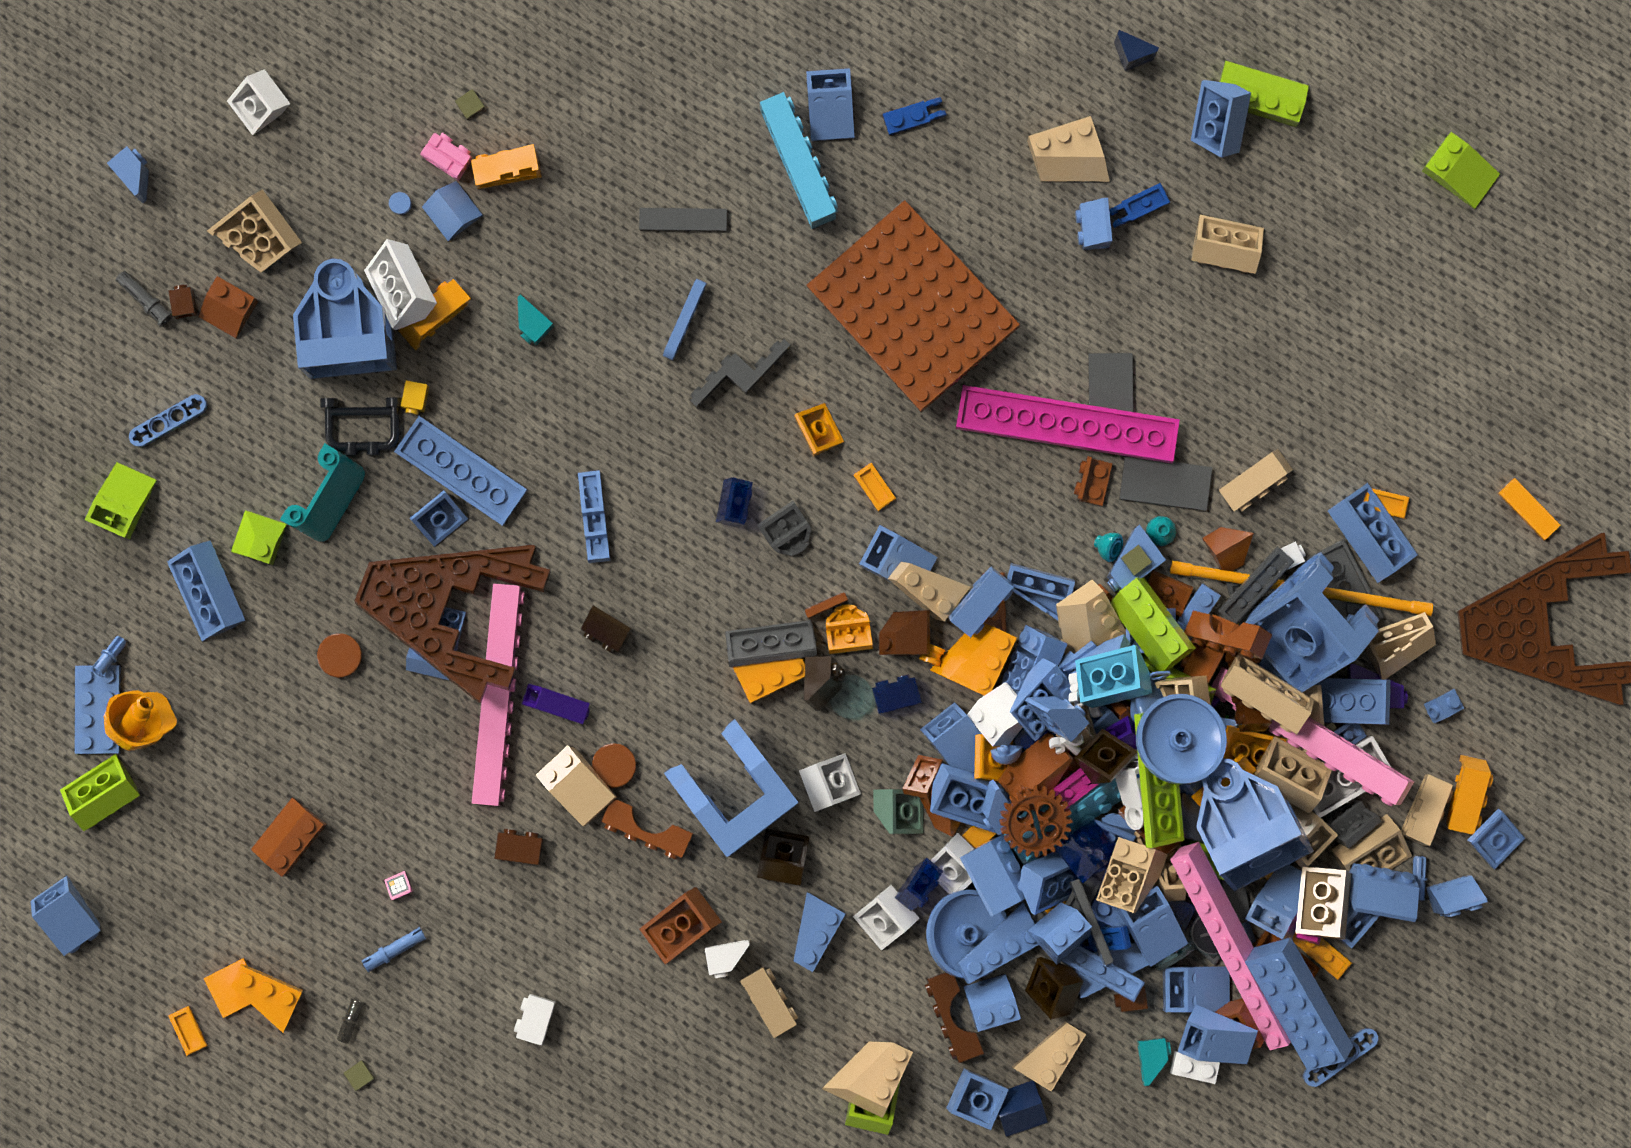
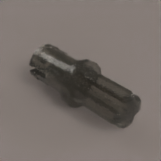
[337,998,364,1044]

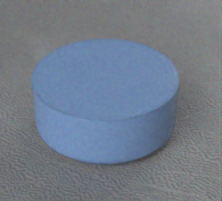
[389,192,411,215]

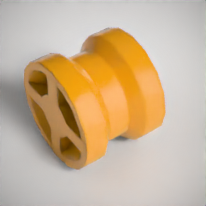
[919,644,945,667]

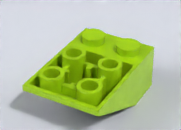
[85,462,157,540]

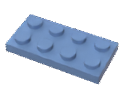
[75,665,121,754]
[1315,678,1390,725]

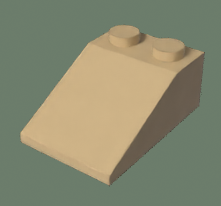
[536,745,617,827]

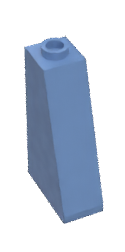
[1074,942,1149,998]

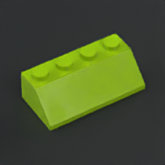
[1219,61,1309,127]
[1110,577,1196,671]

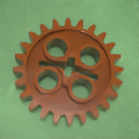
[999,785,1073,857]

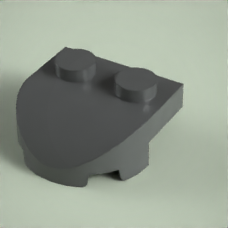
[757,501,811,556]
[1326,800,1381,849]

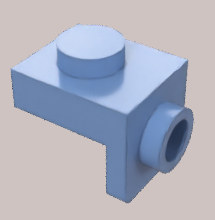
[1424,689,1464,723]

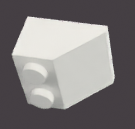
[227,69,290,135]
[967,683,1022,747]
[799,753,861,812]
[923,833,974,894]
[853,885,920,950]
[705,940,750,978]

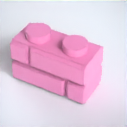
[420,133,473,181]

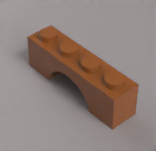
[1184,610,1272,660]
[601,799,693,860]

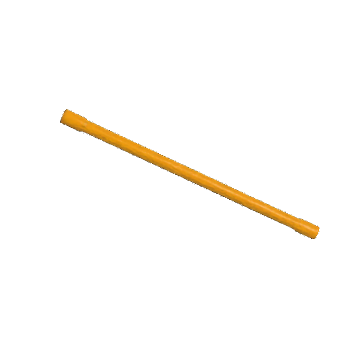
[1170,560,1433,617]

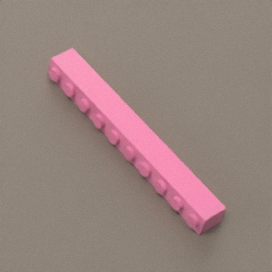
[472,584,525,806]
[1211,667,1414,806]
[1170,842,1291,1050]

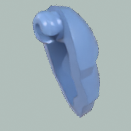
[991,745,1023,765]

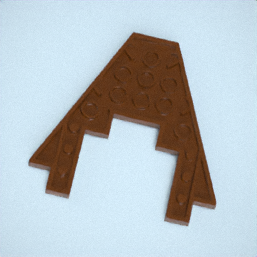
[1457,533,1631,705]
[355,545,551,703]

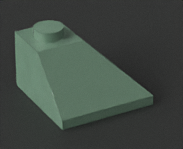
[873,789,923,834]

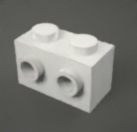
[514,994,556,1046]
[1169,1051,1220,1084]

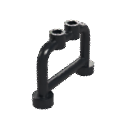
[320,397,402,456]

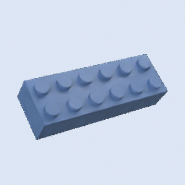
[1245,937,1353,1071]

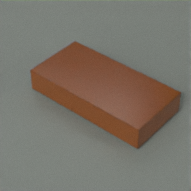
[805,593,848,619]

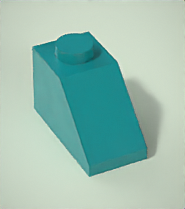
[517,294,554,345]
[1137,1037,1171,1086]

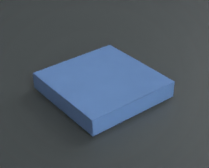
[1468,809,1525,870]

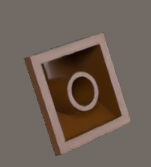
[879,610,930,656]

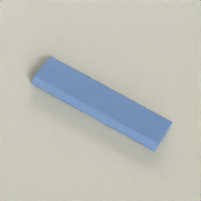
[1061,945,1145,1002]

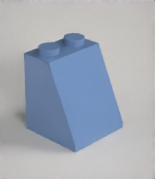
[1107,525,1166,593]
[920,702,981,773]
[30,876,101,956]
[1027,902,1092,965]
[963,974,1021,1032]

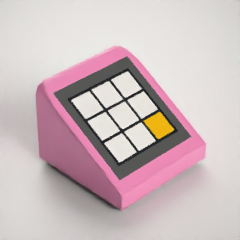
[384,871,413,900]

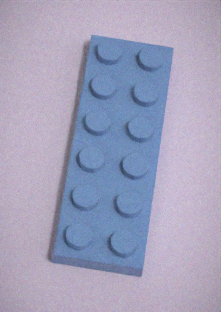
[394,416,528,526]

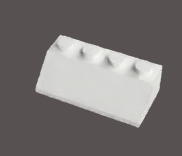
[364,239,437,330]

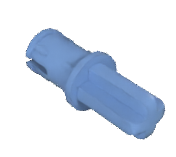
[91,636,126,677]
[1412,856,1428,900]

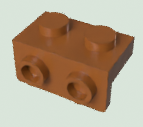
[1148,570,1193,617]

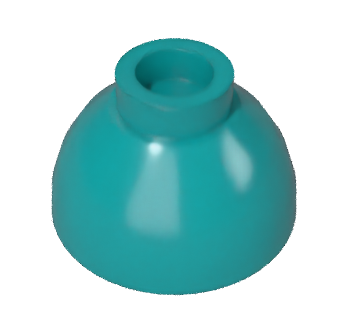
[1146,516,1176,546]
[1094,533,1123,562]

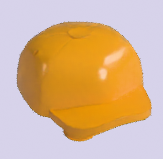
[104,690,177,751]

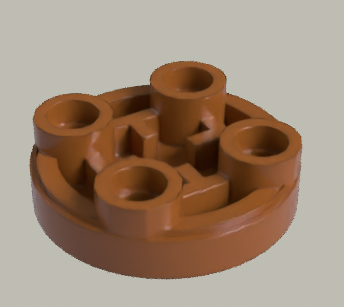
[317,633,363,678]
[592,743,636,788]

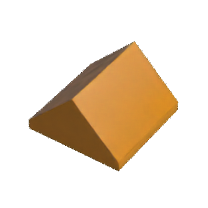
[794,403,844,457]

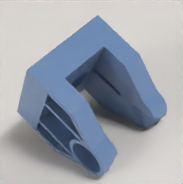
[293,259,397,379]
[1245,552,1379,692]
[664,719,799,857]
[1196,758,1314,891]

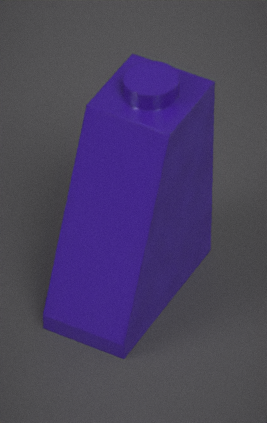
[1347,664,1408,709]
[522,683,590,724]

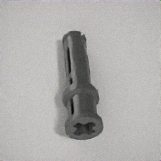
[115,271,173,327]

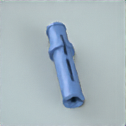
[361,927,426,973]

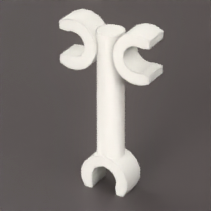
[1069,673,1103,718]
[1049,734,1084,755]

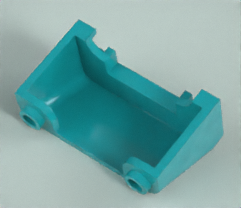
[280,443,365,542]

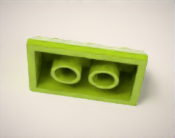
[60,754,140,831]

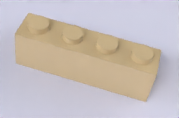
[1221,653,1314,734]

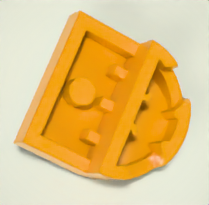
[826,605,873,654]

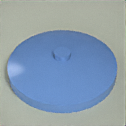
[1136,694,1227,785]
[926,890,1007,979]

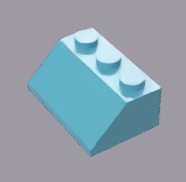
[1075,645,1152,708]

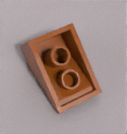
[998,732,1073,811]
[639,887,722,965]

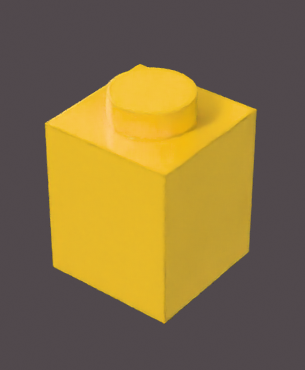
[401,380,429,415]

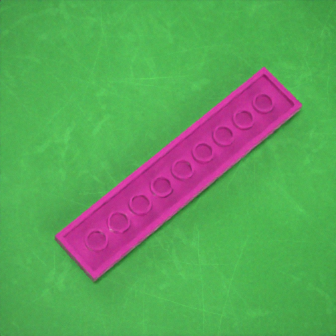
[956,385,1180,464]

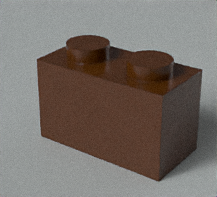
[494,829,543,865]

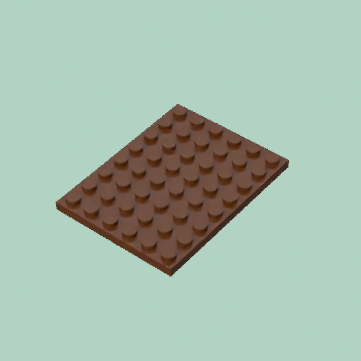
[806,200,1020,413]

